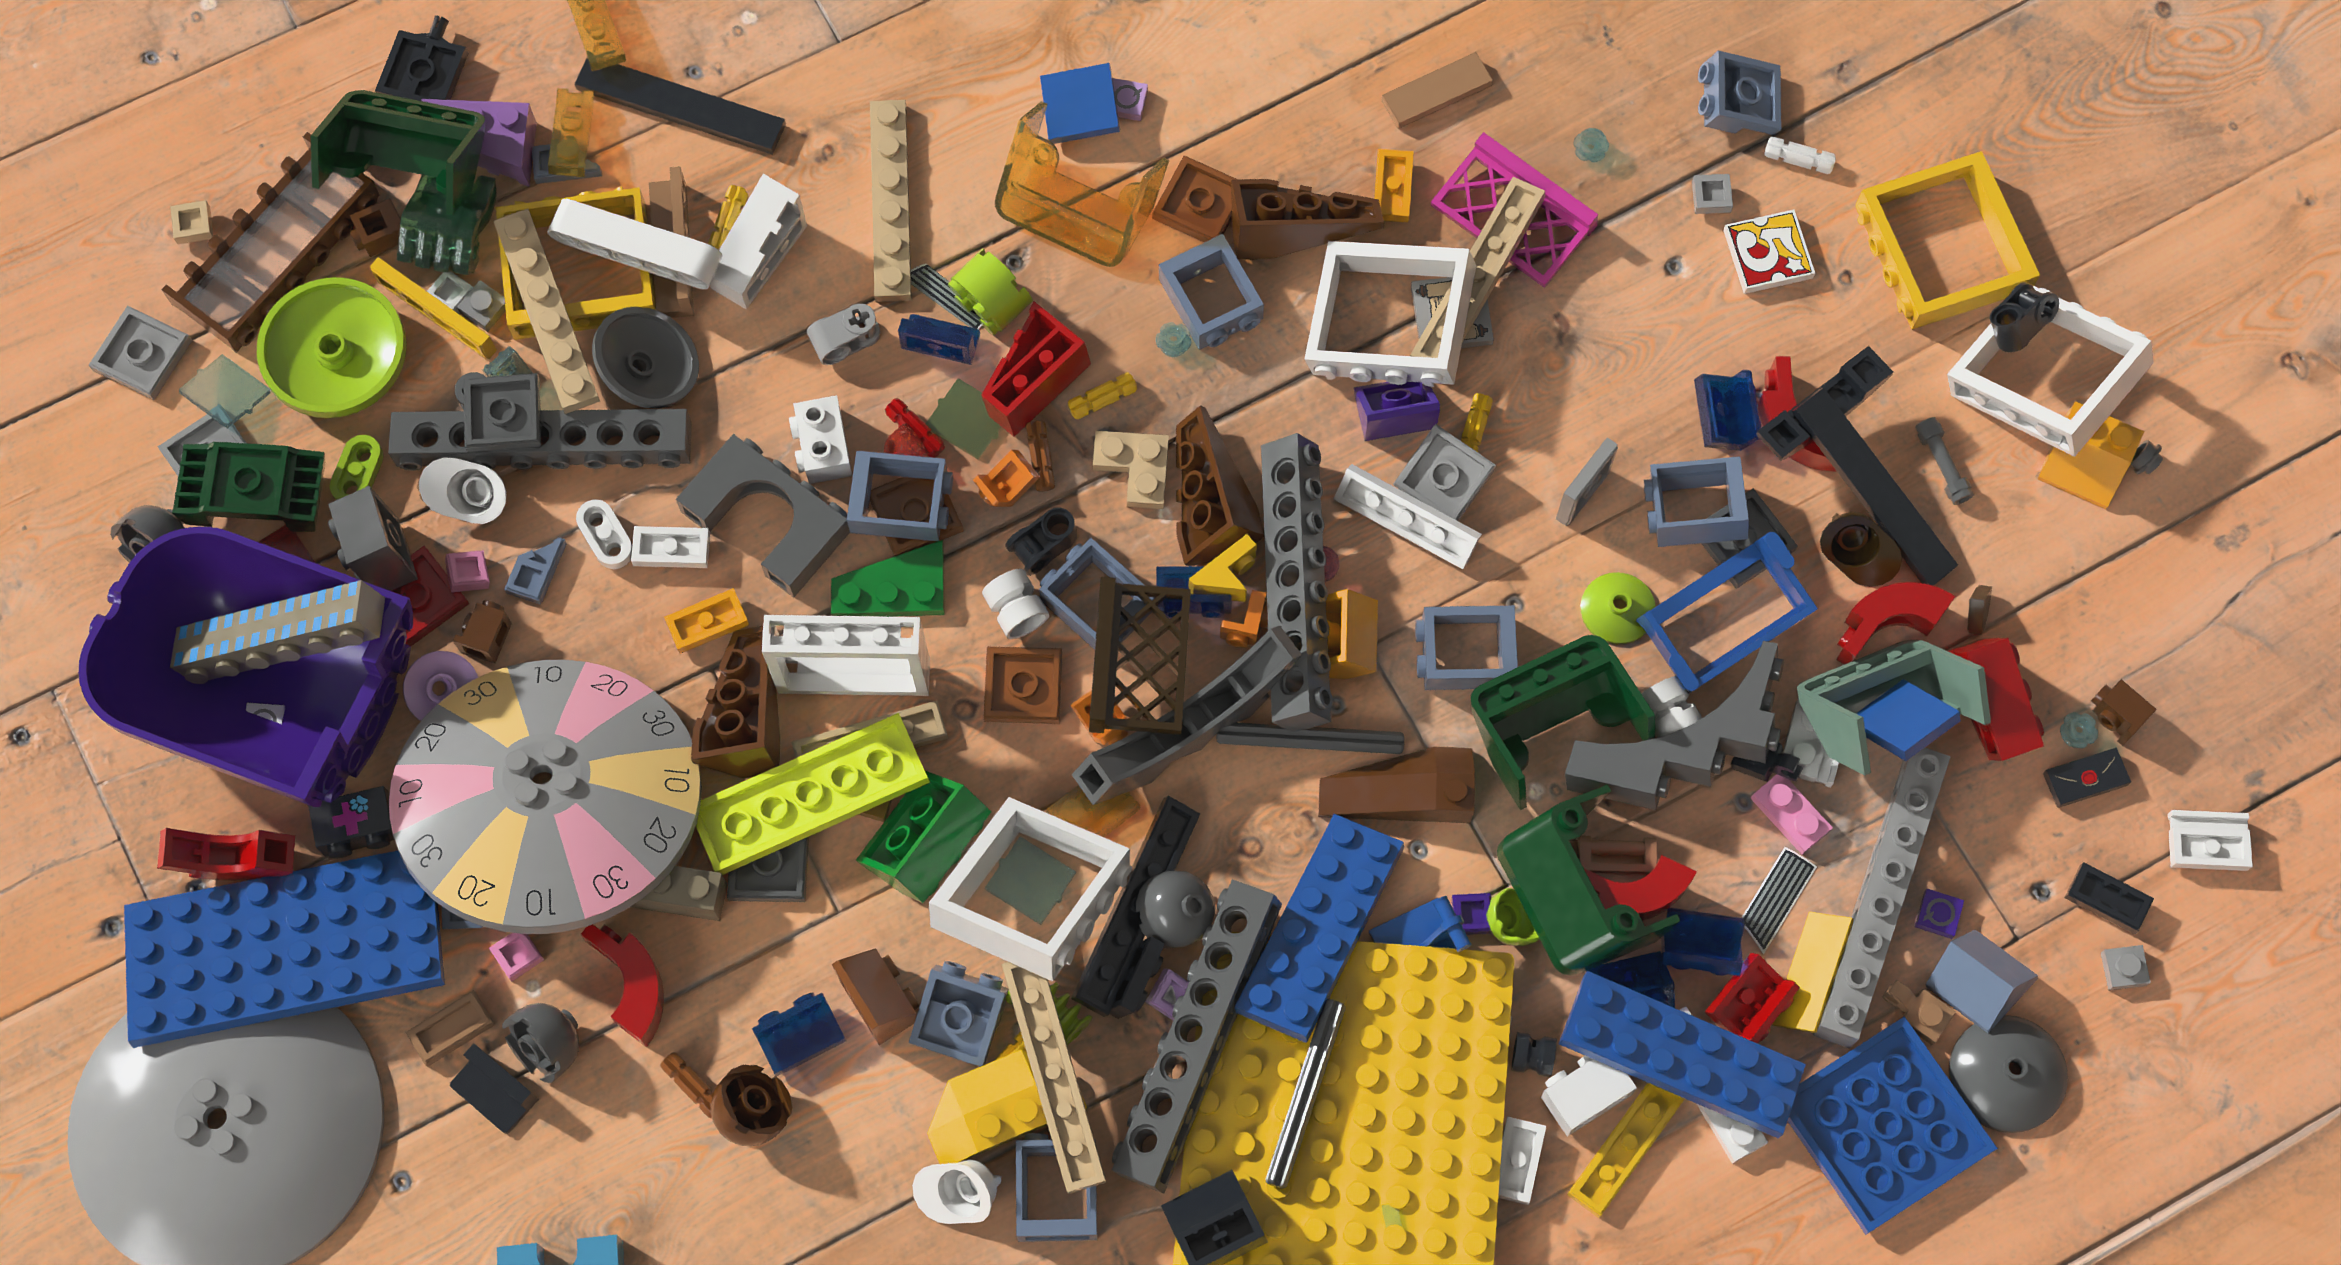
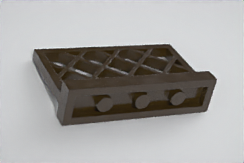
[1089,577,1191,735]

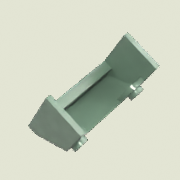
[1797,640,1991,775]

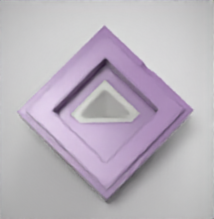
[1145,969,1189,1021]

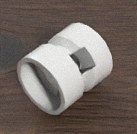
[982,569,1049,639]
[1641,676,1702,738]

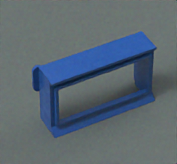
[1636,532,1818,694]

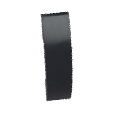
[1756,346,1894,461]

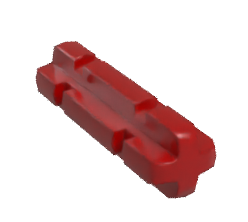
[885,398,945,458]

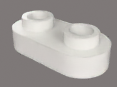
[576,500,633,569]

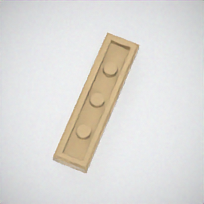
[791,700,948,758]

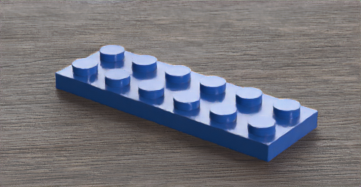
[1235,814,1404,1043]
[1559,971,1806,1139]

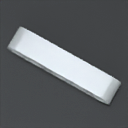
[547,199,723,289]

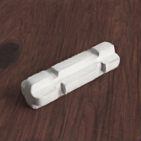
[1765,137,1836,174]

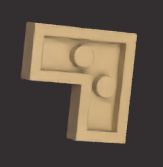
[1093,431,1169,509]

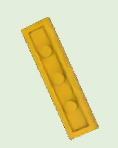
[370,257,497,360]
[1567,1083,1685,1218]

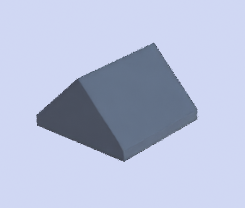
[1926,929,2038,1033]

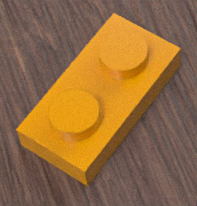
[1374,149,1414,222]
[664,588,749,654]

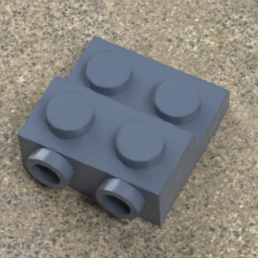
[1698,50,1781,135]
[909,961,1009,1067]

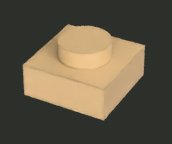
[170,200,213,244]

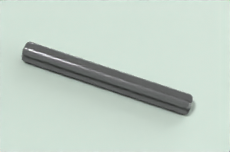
[1216,723,1404,754]
[1265,999,1346,1189]

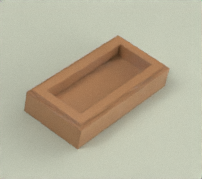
[406,990,495,1067]

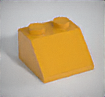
[2037,401,2145,509]
[1326,589,1378,679]

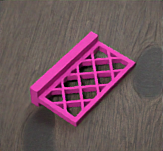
[1431,132,1598,288]

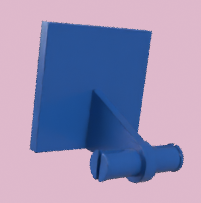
[1369,896,1472,952]

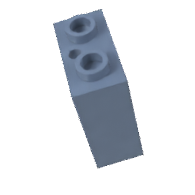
[1159,234,1264,350]
[847,451,953,541]
[1644,456,1749,547]
[1039,538,1155,650]
[1415,605,1518,690]
[1016,1133,1098,1242]

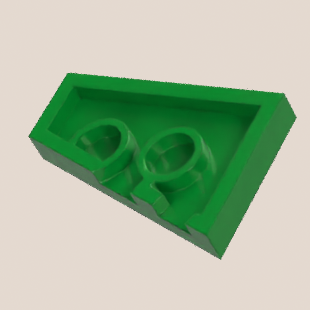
[831,540,944,617]

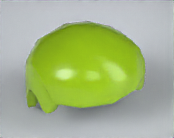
[1486,888,1539,946]

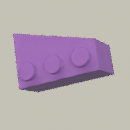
[422,99,537,187]

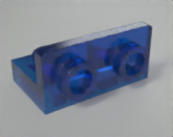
[898,314,980,365]

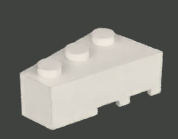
[710,174,807,309]

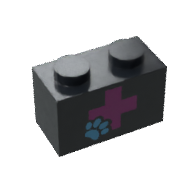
[308,786,395,859]

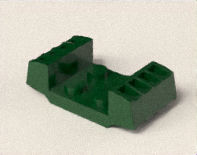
[172,442,326,532]

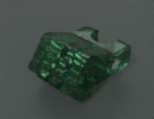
[396,175,497,275]

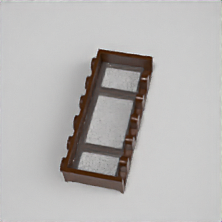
[161,132,380,353]

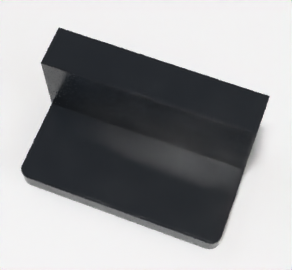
[450,1043,539,1134]

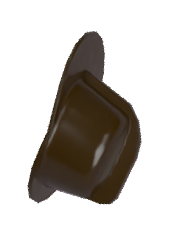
[1820,512,1902,587]

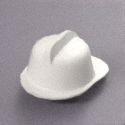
[419,458,506,524]
[912,1160,1001,1224]

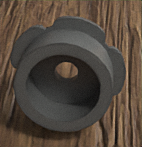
[2130,440,2163,474]

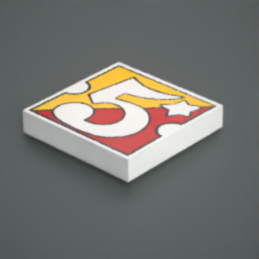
[1723,210,1815,294]

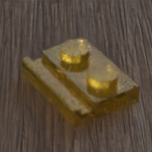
[1046,785,1140,837]

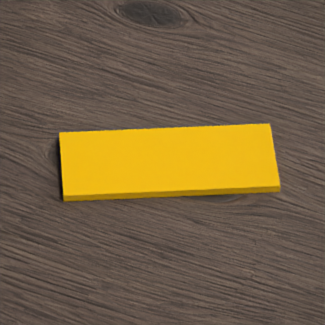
[1772,912,1854,1033]

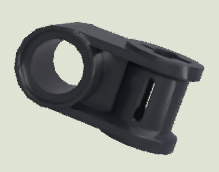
[1989,282,2060,352]
[1005,508,1077,576]

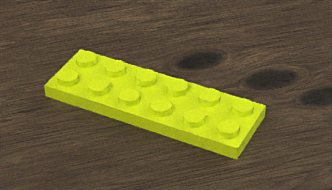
[696,713,930,875]

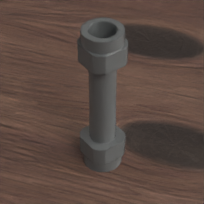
[1915,417,1974,505]

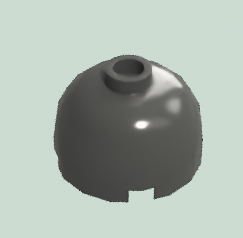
[110,505,185,563]
[1136,871,1215,948]
[502,1003,579,1083]

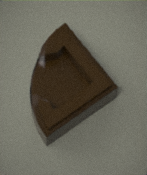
[1967,585,1992,635]

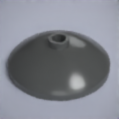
[592,307,699,409]
[1948,1015,2068,1133]

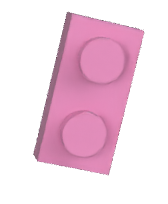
[1750,774,1833,855]

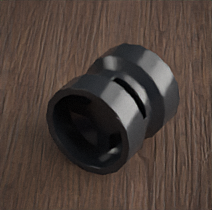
[1512,1032,1557,1077]

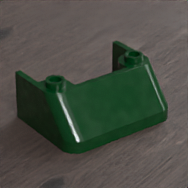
[310,90,485,215]
[1471,635,1655,810]
[1497,785,1680,976]

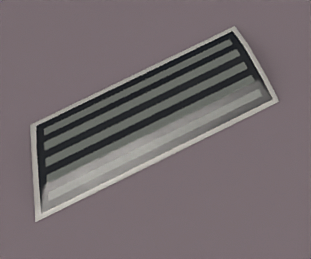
[911,263,982,332]
[1739,847,1817,955]

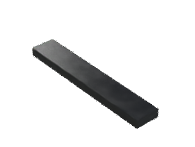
[574,54,786,155]
[1792,387,1958,586]
[1071,795,1200,1017]

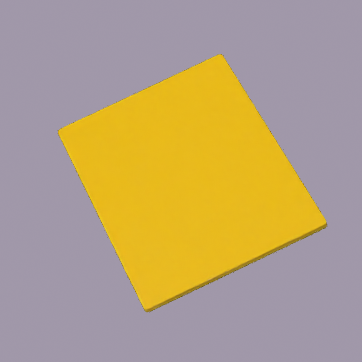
[1173,932,1515,1265]

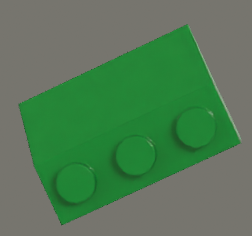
[856,770,992,903]

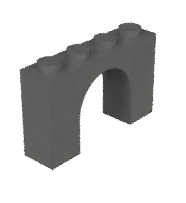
[676,434,850,598]

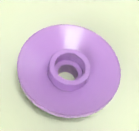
[403,651,478,721]

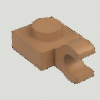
[1883,980,1956,1045]

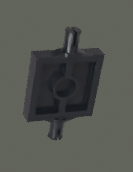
[375,15,469,101]

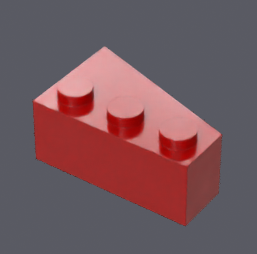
[981,301,1091,437]
[1948,638,2044,761]

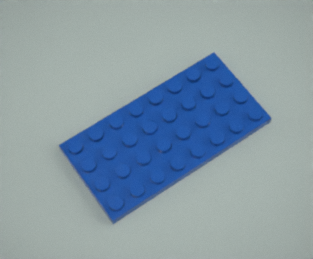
[124,850,445,1048]

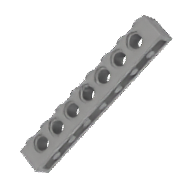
[1813,747,1951,1049]

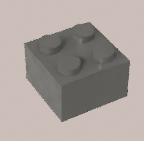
[328,486,418,591]

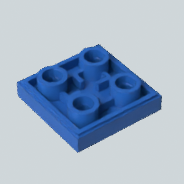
[1040,63,1120,145]
[1856,679,1961,761]

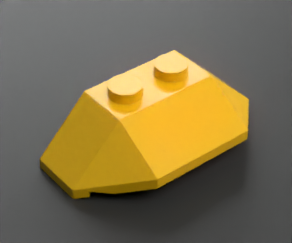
[927,1050,1087,1164]

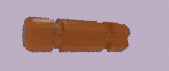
[1026,420,1055,492]
[660,1052,713,1118]

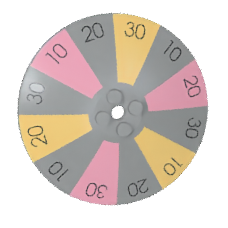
[389,660,702,934]

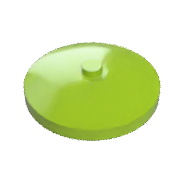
[257,277,407,418]

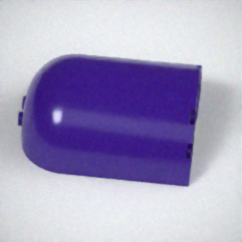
[78,527,413,807]

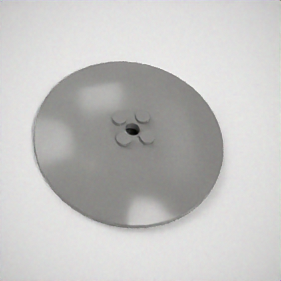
[67,1007,384,1265]

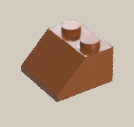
[832,948,920,1045]

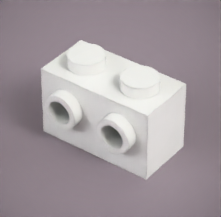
[789,395,853,484]
[1541,1056,1637,1137]

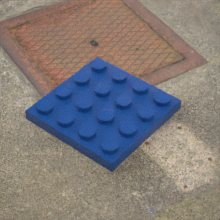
[1788,1016,1998,1235]

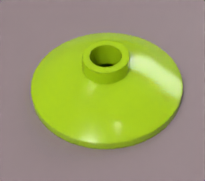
[1580,572,1656,644]

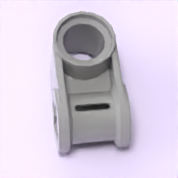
[807,303,881,365]

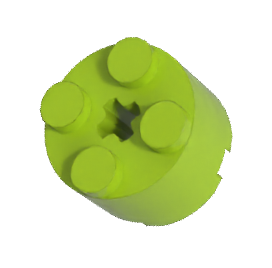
[948,249,1033,336]

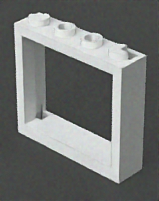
[1304,241,1476,387]
[1947,286,2154,457]
[762,615,930,696]
[929,797,1133,981]

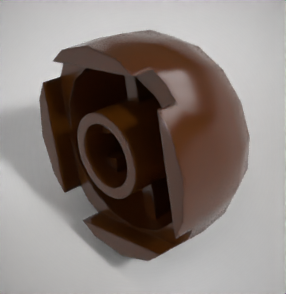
[710,1065,793,1146]

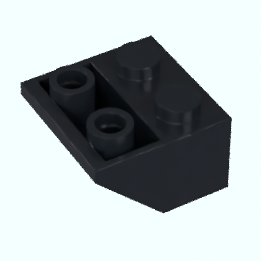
[1161,1170,1268,1265]

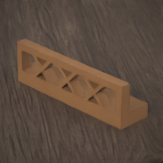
[649,166,694,318]

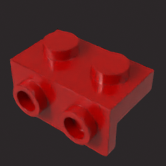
[1705,953,1800,1043]

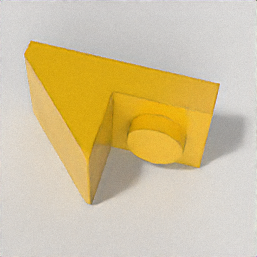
[1189,534,1257,602]

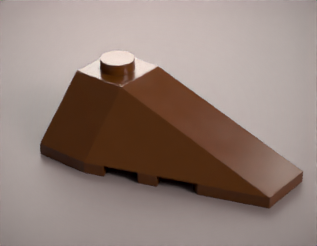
[1231,179,1384,260]
[1176,406,1265,566]
[691,626,780,778]
[1318,747,1475,823]

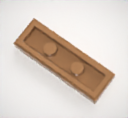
[1381,52,1493,129]

